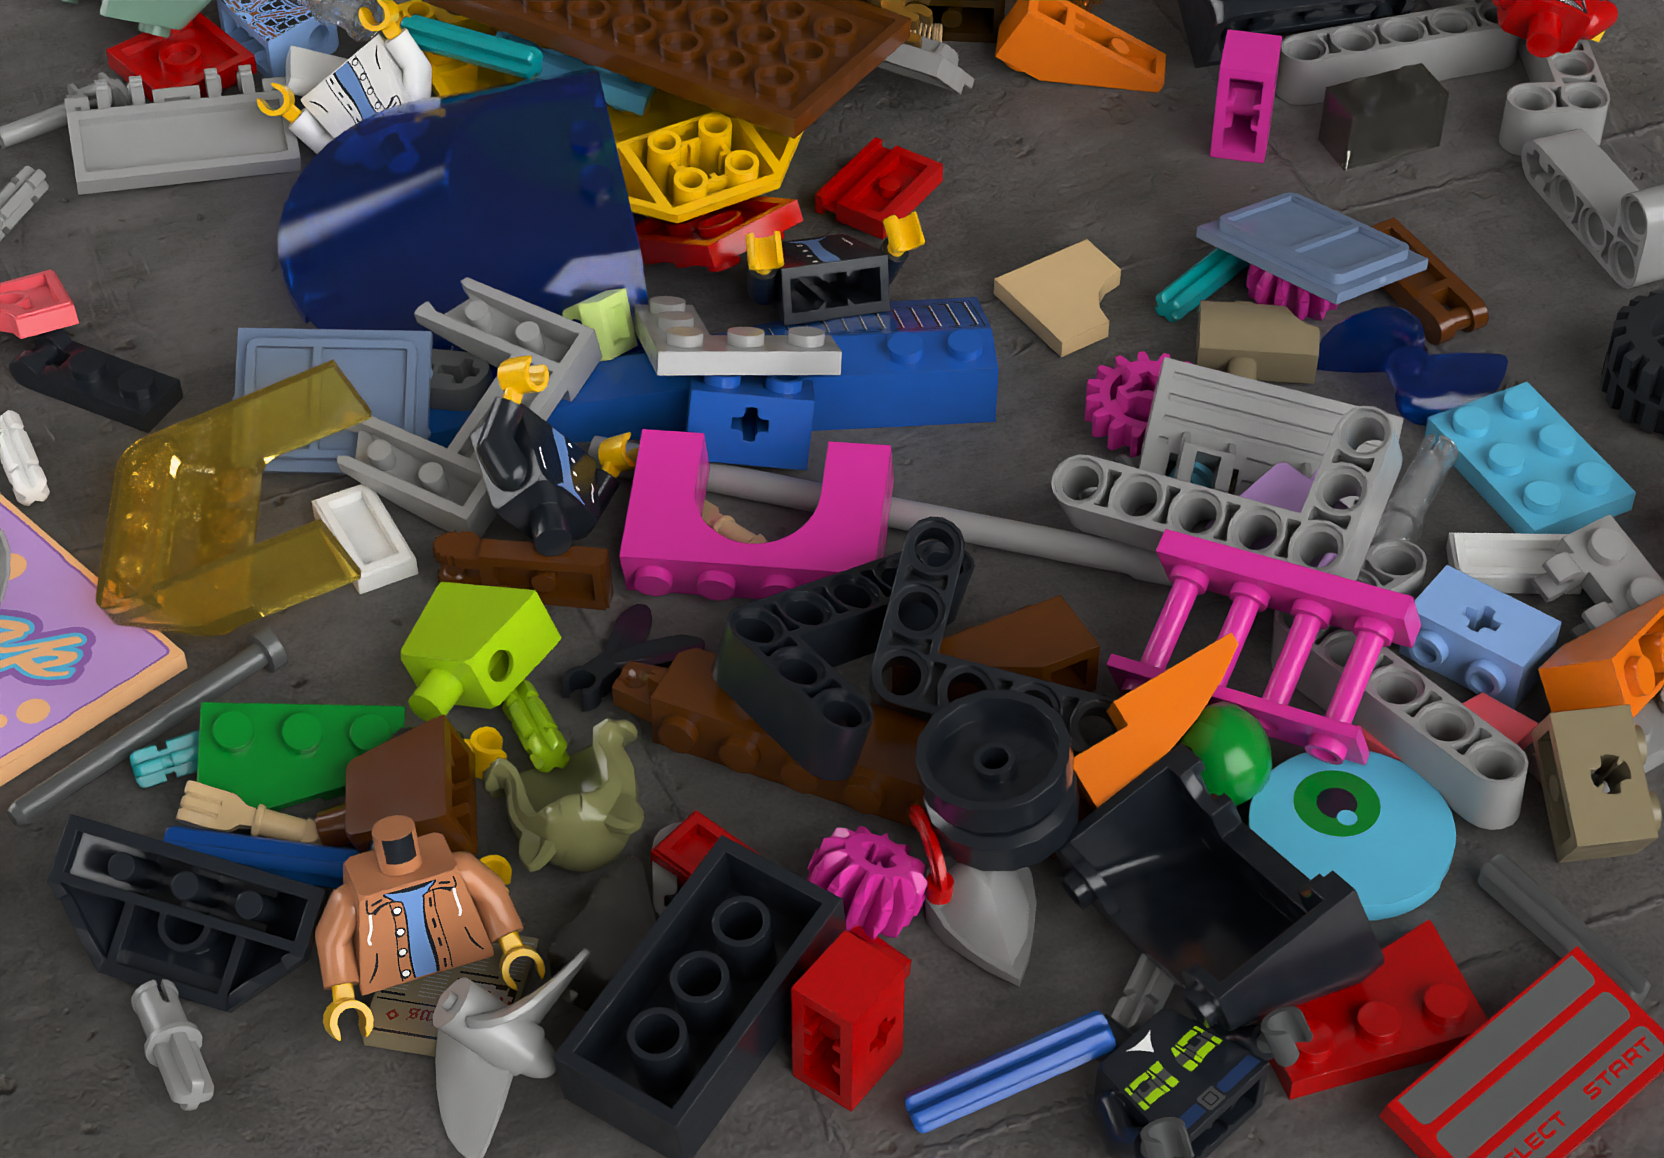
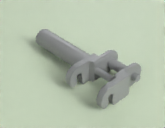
[0,72,132,149]

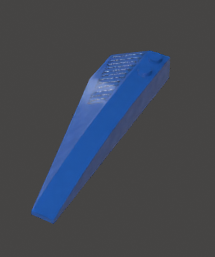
[429,297,999,448]

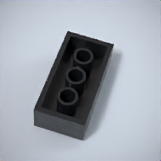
[553,835,847,1158]

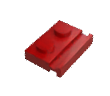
[815,137,943,240]

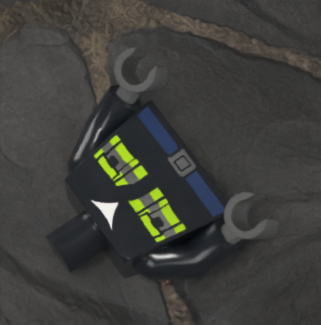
[1093,1006,1313,1158]

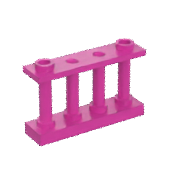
[1106,529,1421,765]

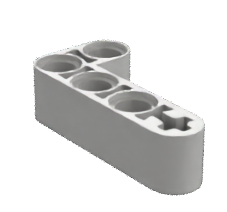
[1498,38,1610,156]
[1521,129,1664,289]

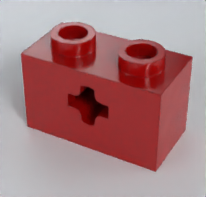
[791,930,905,1112]

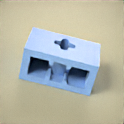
[1399,565,1562,710]

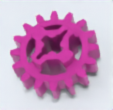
[1084,351,1192,458]

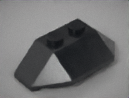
[47,814,330,1013]

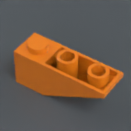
[1538,594,1664,718]

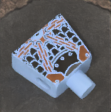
[216,0,353,81]

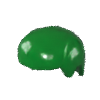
[1181,701,1272,806]

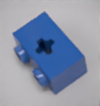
[685,375,815,471]

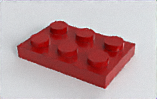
[611,196,804,272]

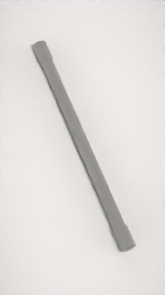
[588,435,1173,587]

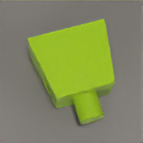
[401,582,562,722]

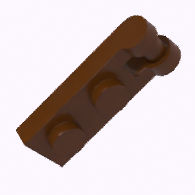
[1370,217,1489,346]

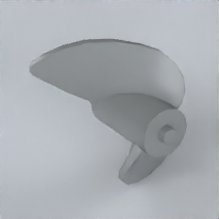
[433,948,591,1158]

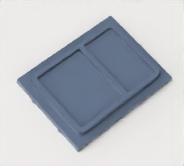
[1196,192,1429,305]
[231,327,433,475]

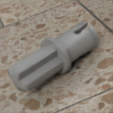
[131,979,214,1111]

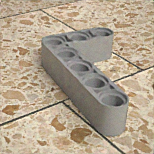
[1275,0,1520,105]
[1051,406,1403,581]
[1270,539,1529,830]

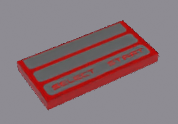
[1379,946,1664,1158]

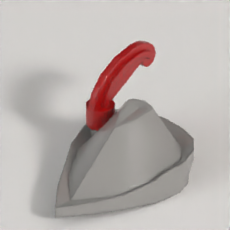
[909,804,1037,987]

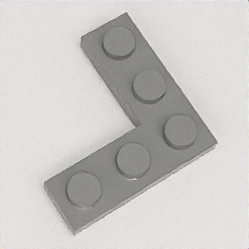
[633,296,842,376]

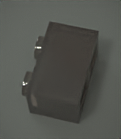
[1318,63,1449,171]

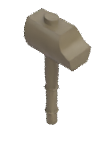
[1195,300,1320,494]

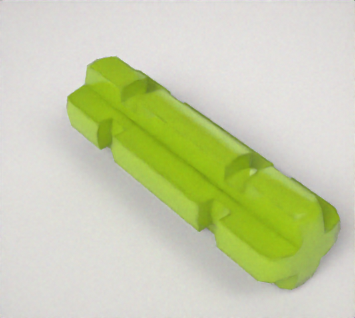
[502,680,570,773]

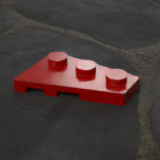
[1269,919,1488,1100]

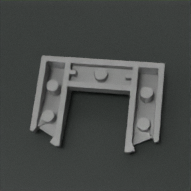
[337,277,602,539]

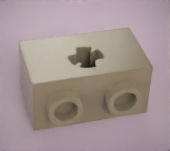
[1531,704,1662,863]

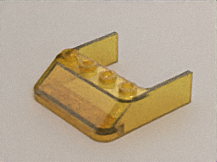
[95,359,371,637]

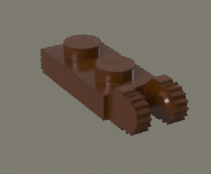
[432,530,613,610]

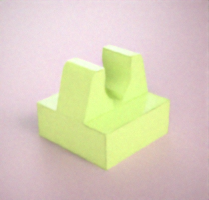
[562,288,638,361]

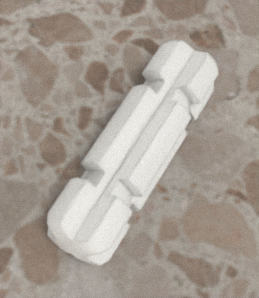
[0,410,50,506]

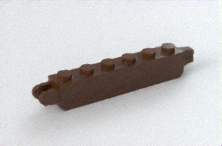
[612,647,1093,860]

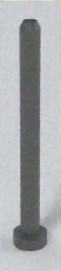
[7,626,288,826]

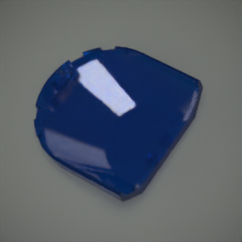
[278,68,649,378]

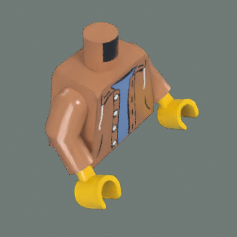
[315,815,545,1041]

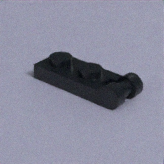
[9,329,183,433]

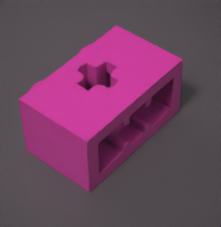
[1210,29,1282,164]

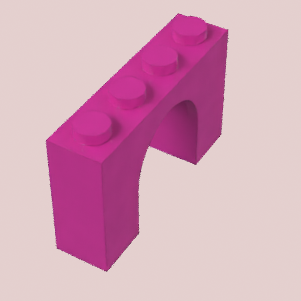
[619,429,894,601]

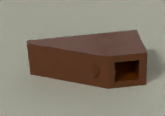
[887,595,1100,703]

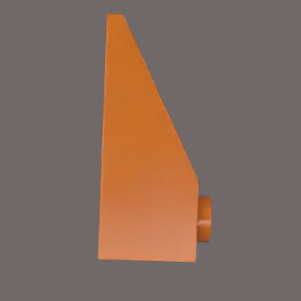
[995,0,1166,93]

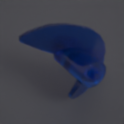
[1317,306,1508,426]

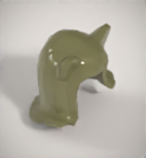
[482,718,644,874]

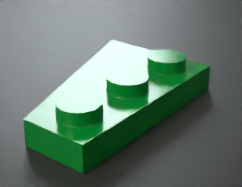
[197,702,405,829]

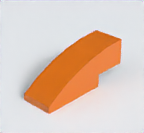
[1073,632,1239,811]

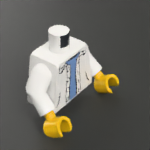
[257,0,433,175]

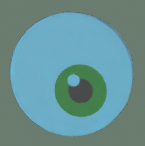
[1247,751,1456,921]

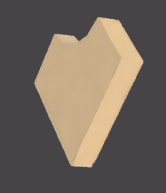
[994,239,1121,357]

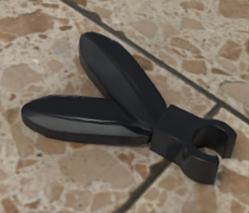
[563,604,705,712]

